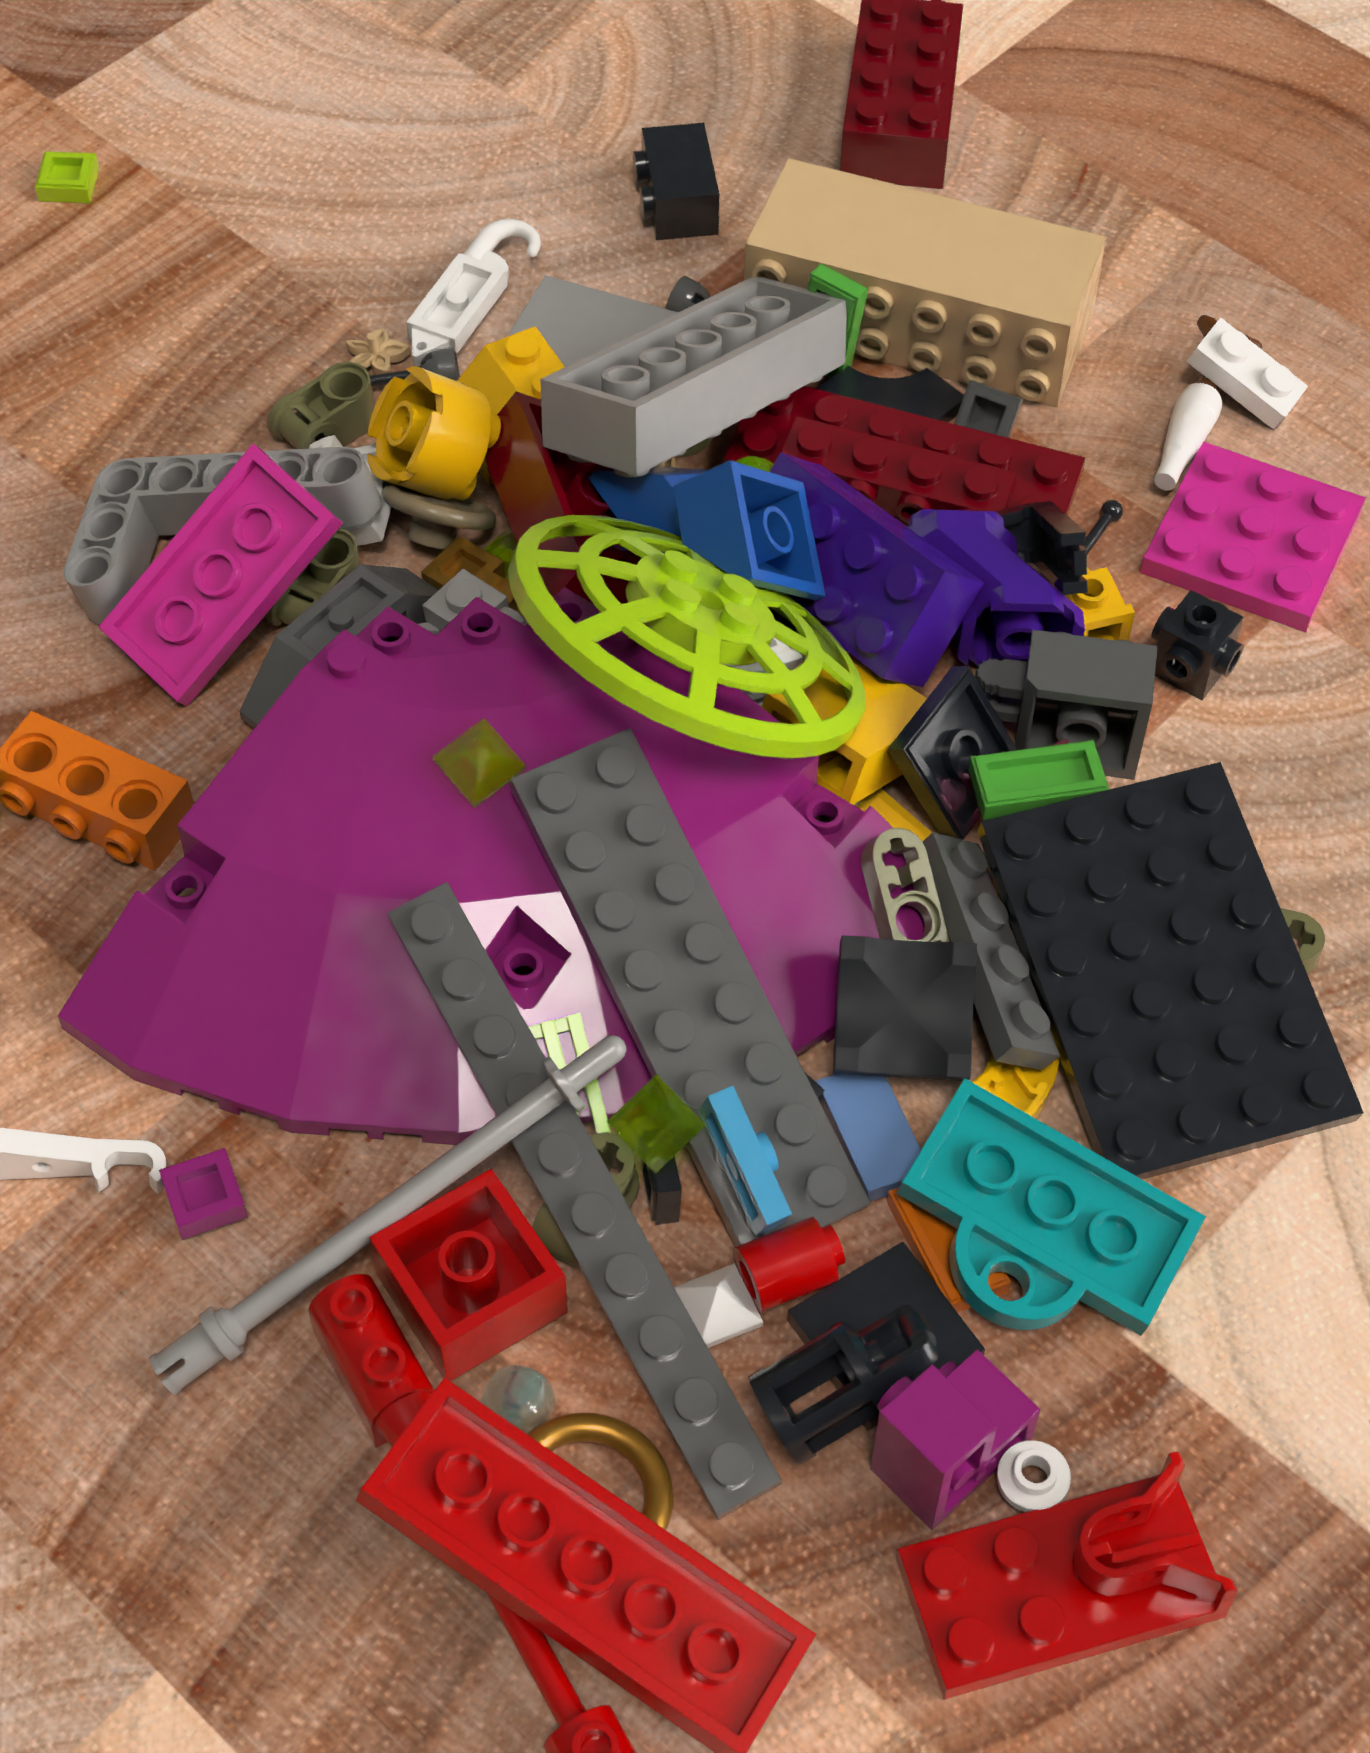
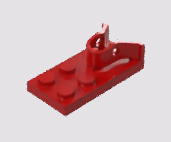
[896,1452,1238,1700]

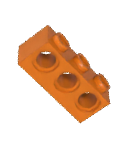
[0,711,194,871]

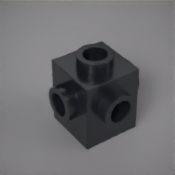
[1151,590,1244,700]

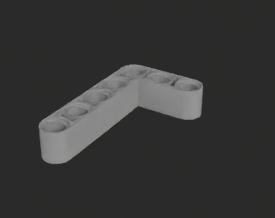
[63,447,382,625]

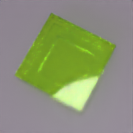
[607,1074,706,1174]

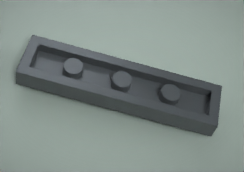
[923,832,1060,1070]

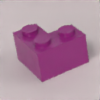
[870,1349,1040,1530]

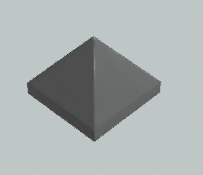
[954,380,1023,438]

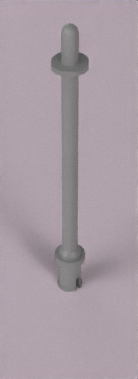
[149,1035,626,1395]

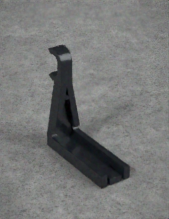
[996,501,1088,595]

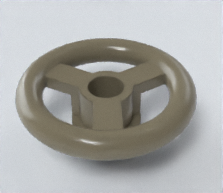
[382,483,496,550]

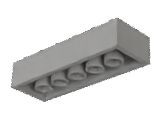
[540,276,847,477]

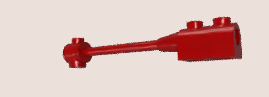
[308,1274,637,1753]

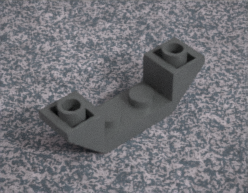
[239,564,439,728]

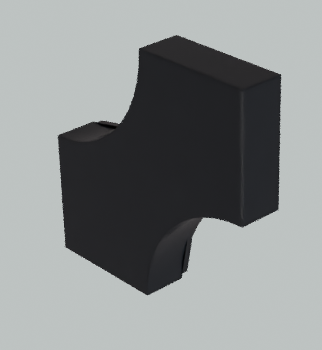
[815,365,964,422]

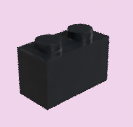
[633,122,720,241]

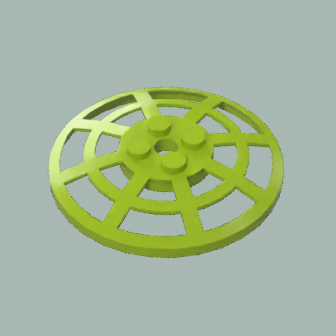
[508,515,866,758]

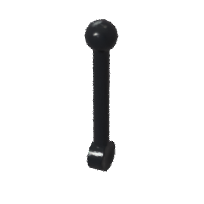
[1081,500,1123,555]

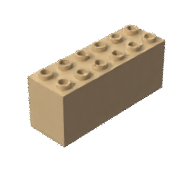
[744,158,1106,407]

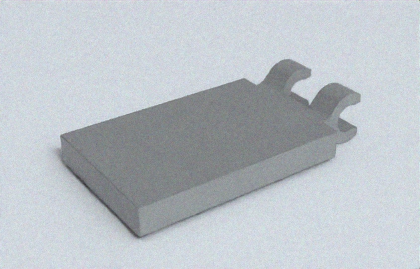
[507,275,678,367]

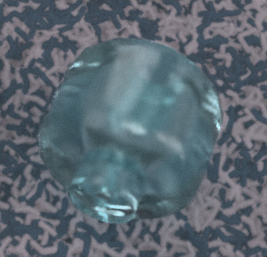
[480,1365,556,1434]

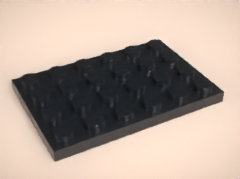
[977,762,1364,1180]

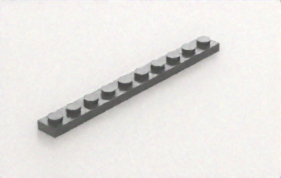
[387,882,782,1520]

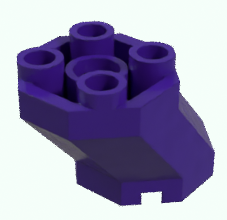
[908,509,1085,668]

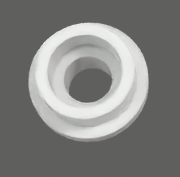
[997,1440,1071,1512]

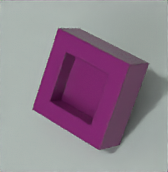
[159,1148,248,1240]

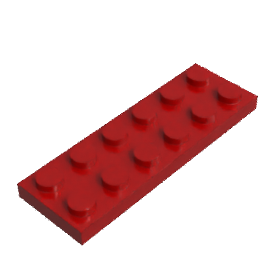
[356,1377,817,1753]

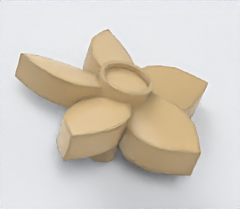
[346,328,411,375]

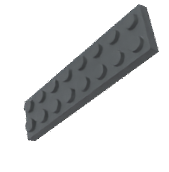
[509,728,871,1247]

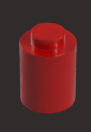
[733,1216,846,1313]

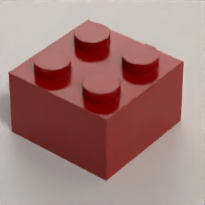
[369,1168,568,1381]

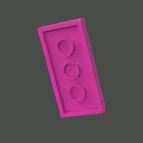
[98,444,343,707]

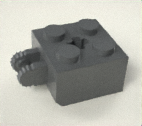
[975,630,1157,780]

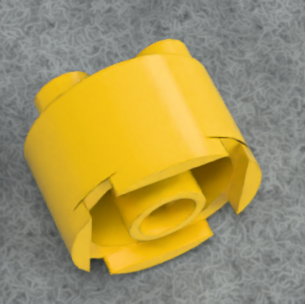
[367,366,501,500]

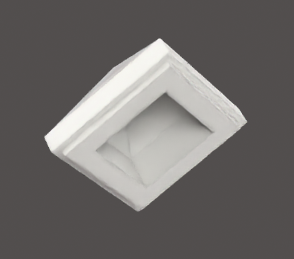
[674,1263,763,1348]

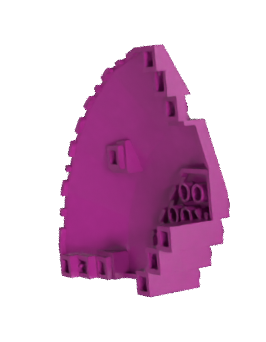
[58,587,951,1145]

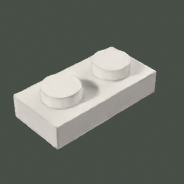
[1186,317,1308,430]

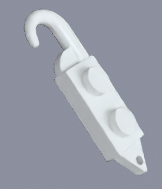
[406,219,541,366]

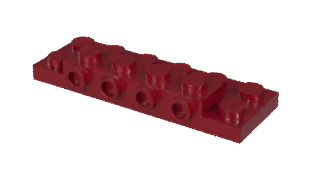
[724,386,1086,524]

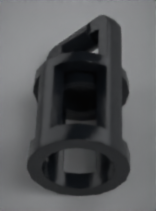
[748,1305,939,1465]

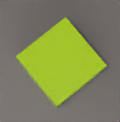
[35,151,99,203]

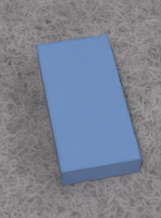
[816,1074,921,1202]

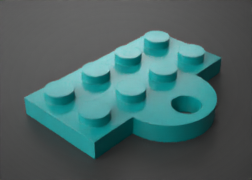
[897,1078,1206,1336]

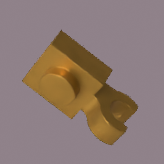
[421,536,524,617]

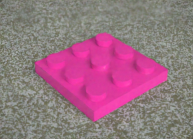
[1140,442,1366,632]

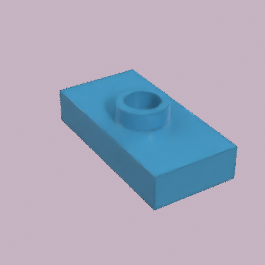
[698,1086,792,1236]

